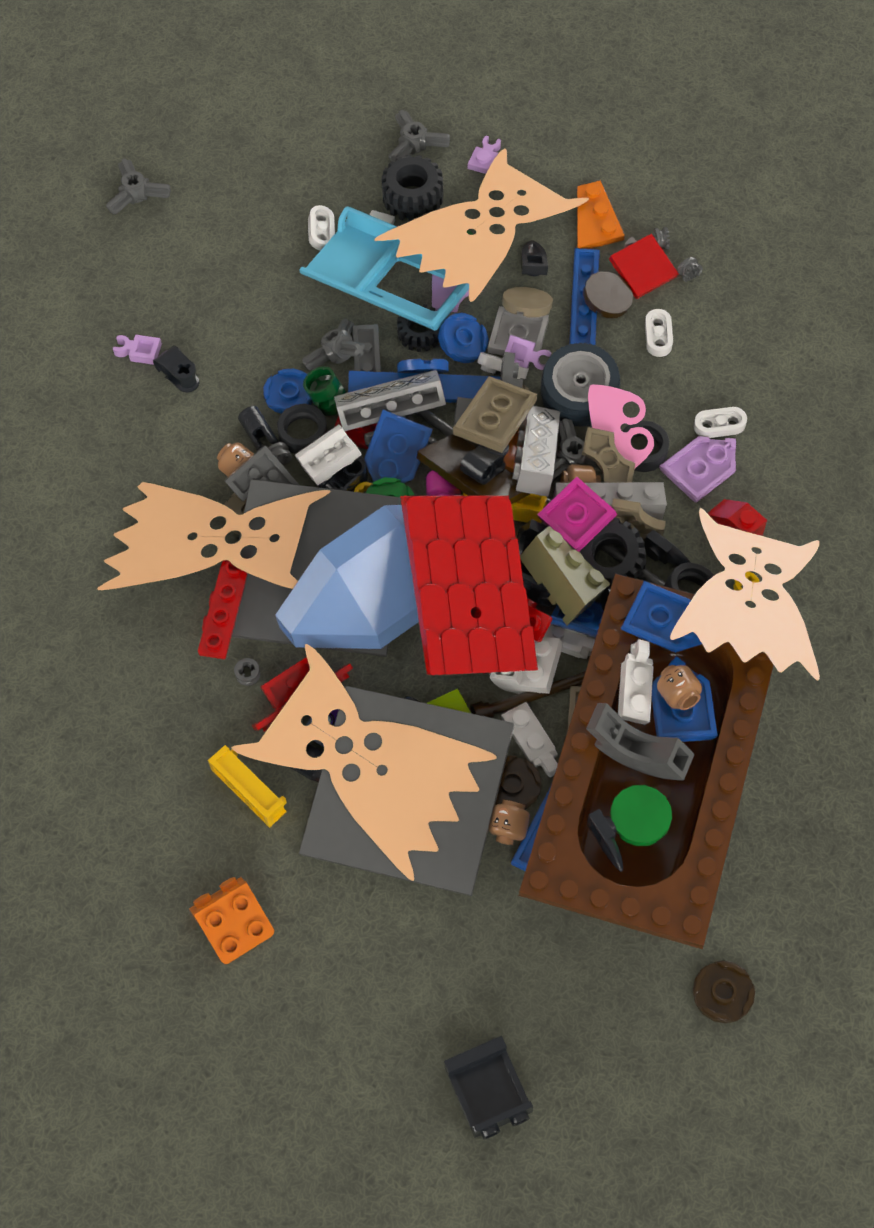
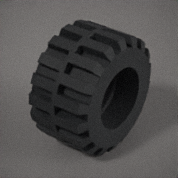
[381,155,443,222]
[579,518,646,587]

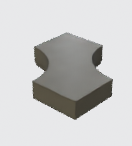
[582,427,636,483]
[611,498,666,540]

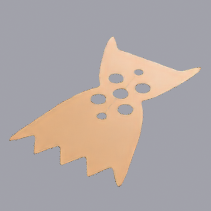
[374,149,589,302]
[97,482,331,590]
[670,508,820,681]
[231,644,497,881]

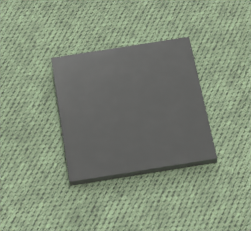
[232,480,401,657]
[299,686,515,896]

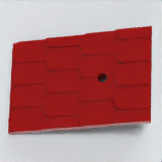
[400,496,538,675]

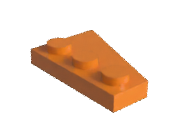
[577,180,625,249]

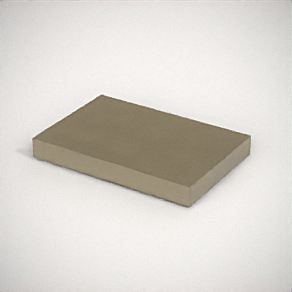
[453,376,537,453]

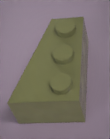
[520,526,610,626]

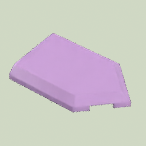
[659,436,736,503]

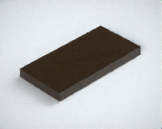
[416,434,530,504]

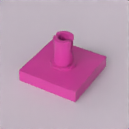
[537,477,617,552]

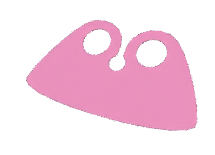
[588,384,654,468]

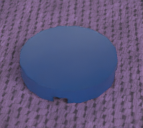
[438,313,488,363]
[397,359,449,374]
[264,368,313,414]

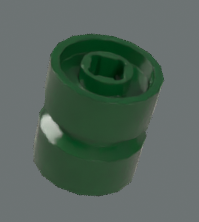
[303,366,347,416]

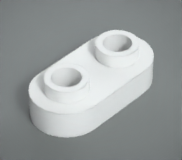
[308,205,335,251]
[645,309,673,357]
[477,352,529,379]
[694,407,747,438]

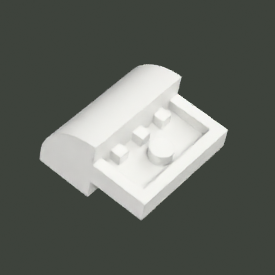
[295,424,362,485]
[490,637,563,694]

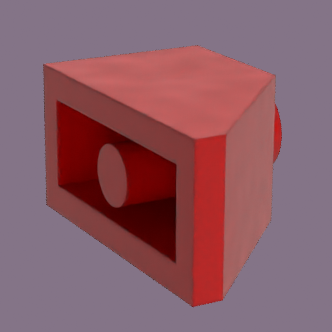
[707,499,767,536]

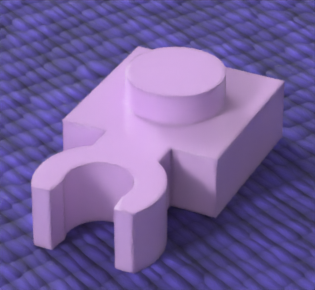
[468,136,501,174]
[113,335,162,365]
[505,335,552,370]

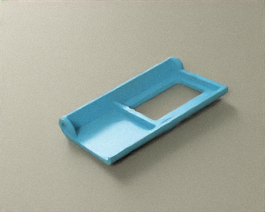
[299,206,469,331]

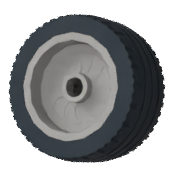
[541,343,620,427]

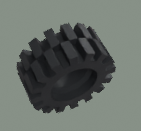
[397,304,442,352]

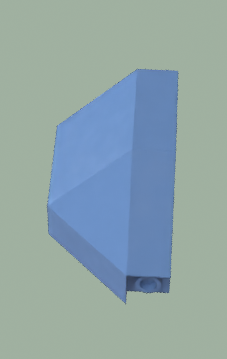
[275,505,419,649]

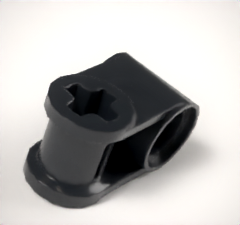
[153,345,199,393]
[460,445,509,485]
[319,456,368,492]

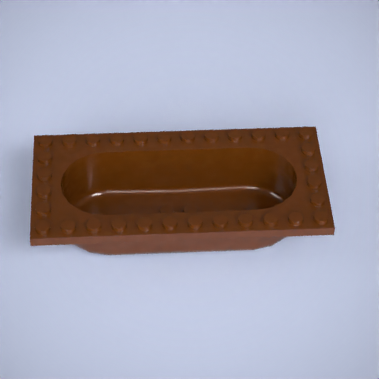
[518,574,774,949]

